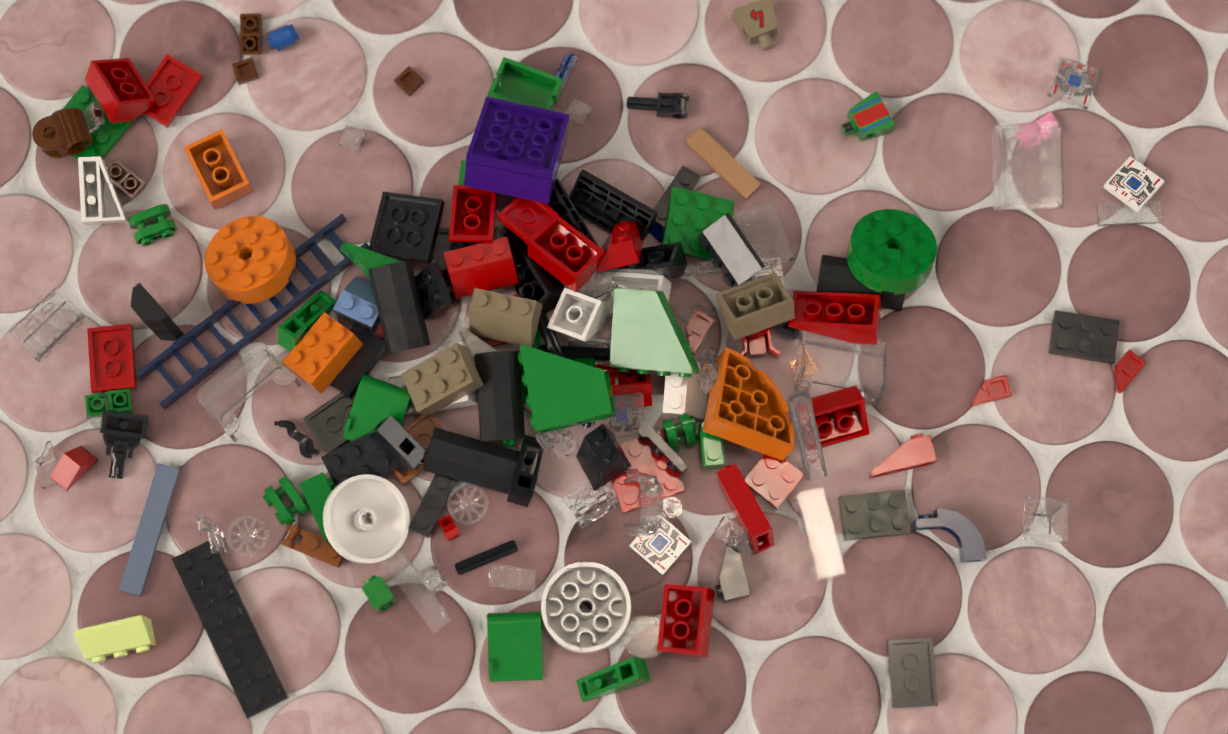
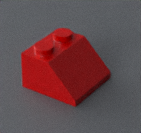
[596,221,642,272]

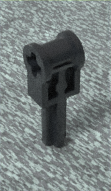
[626,93,689,119]

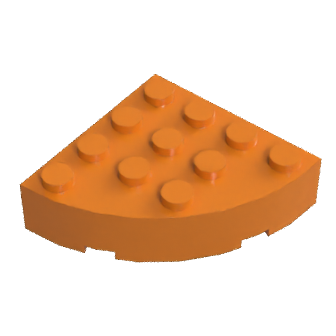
[703,347,795,461]

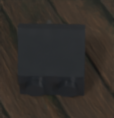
[576,424,632,491]

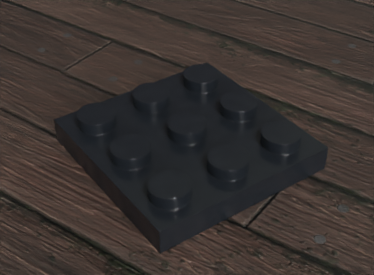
[368,191,445,263]

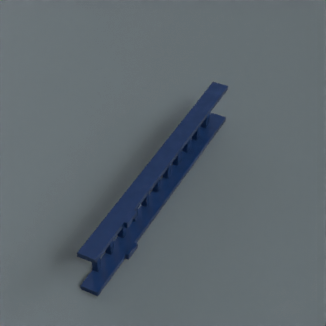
[136,214,369,409]

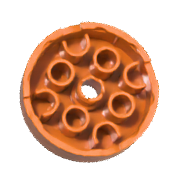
[204,216,296,304]

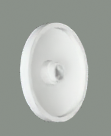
[323,474,410,564]

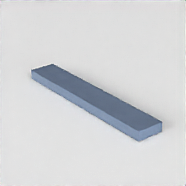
[119,463,180,597]

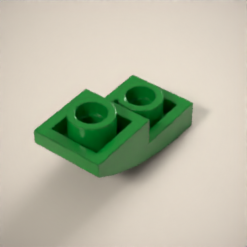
[84,389,132,418]

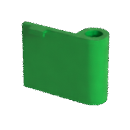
[343,375,412,441]
[487,611,543,682]

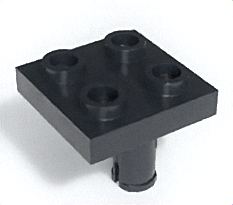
[415,262,460,320]

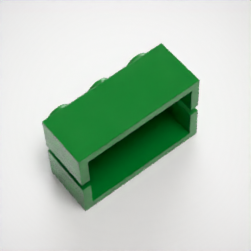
[488,57,563,111]

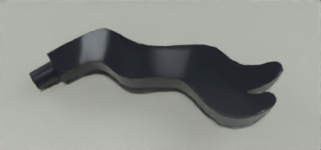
[274,420,320,459]

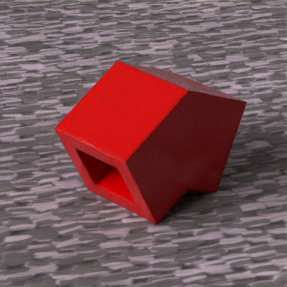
[438,515,461,541]

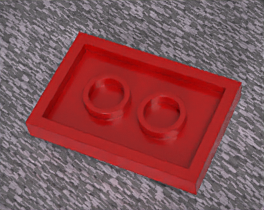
[143,54,203,128]
[87,324,137,393]

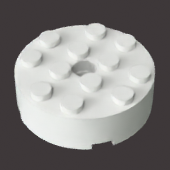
[541,562,631,654]

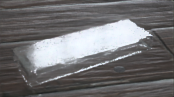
[1096,201,1163,227]

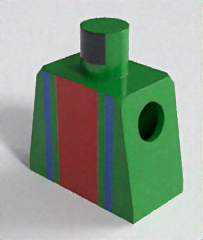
[840,91,895,141]

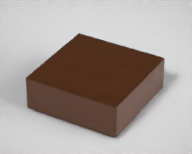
[232,57,259,85]
[394,66,424,97]

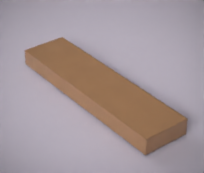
[685,127,761,201]

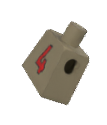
[732,0,778,51]

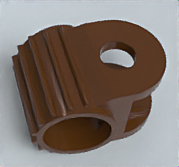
[32,108,93,159]

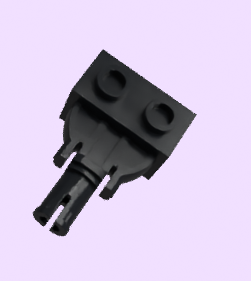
[100,409,148,479]

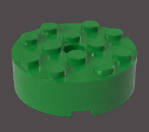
[847,209,937,295]

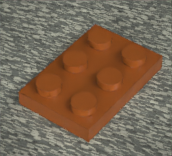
[392,414,444,485]

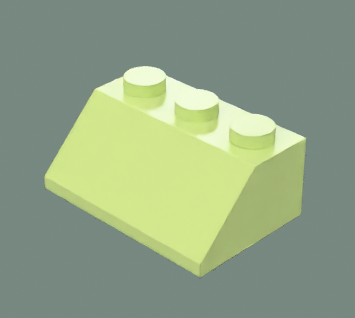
[74,615,156,663]

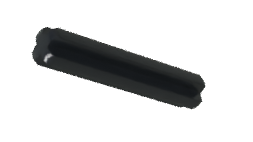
[455,540,518,575]

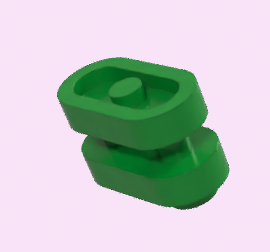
[128,204,177,246]
[662,412,699,452]
[263,475,310,526]

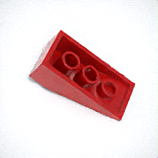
[788,291,881,345]

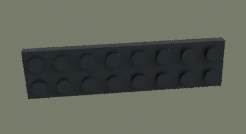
[172,539,289,719]

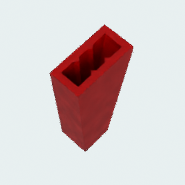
[716,463,774,555]

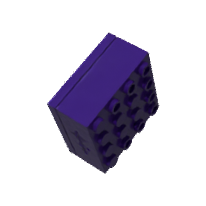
[464,97,570,204]

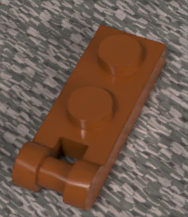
[281,524,344,568]

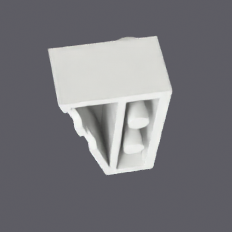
[78,156,128,225]

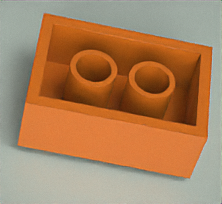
[183,129,253,210]
[282,312,363,394]

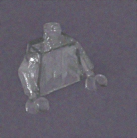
[623,469,663,537]

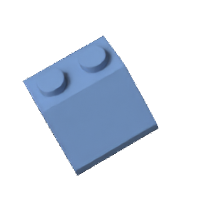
[333,277,381,333]

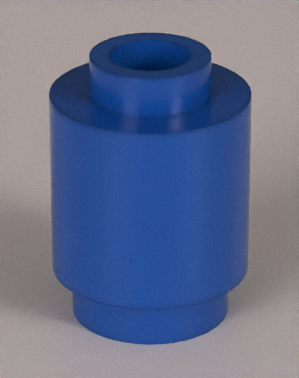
[267,24,300,52]

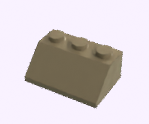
[716,272,795,340]
[469,288,542,348]

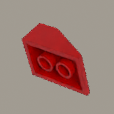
[449,185,498,242]

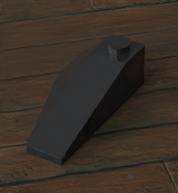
[502,229,565,313]
[607,242,687,278]

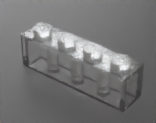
[793,487,845,582]

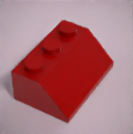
[85,58,156,123]
[528,215,606,293]
[444,237,519,300]
[595,363,653,409]
[794,385,870,452]
[657,584,715,658]

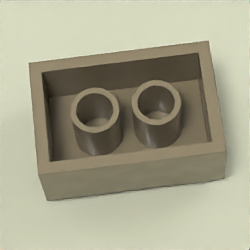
[401,343,484,416]

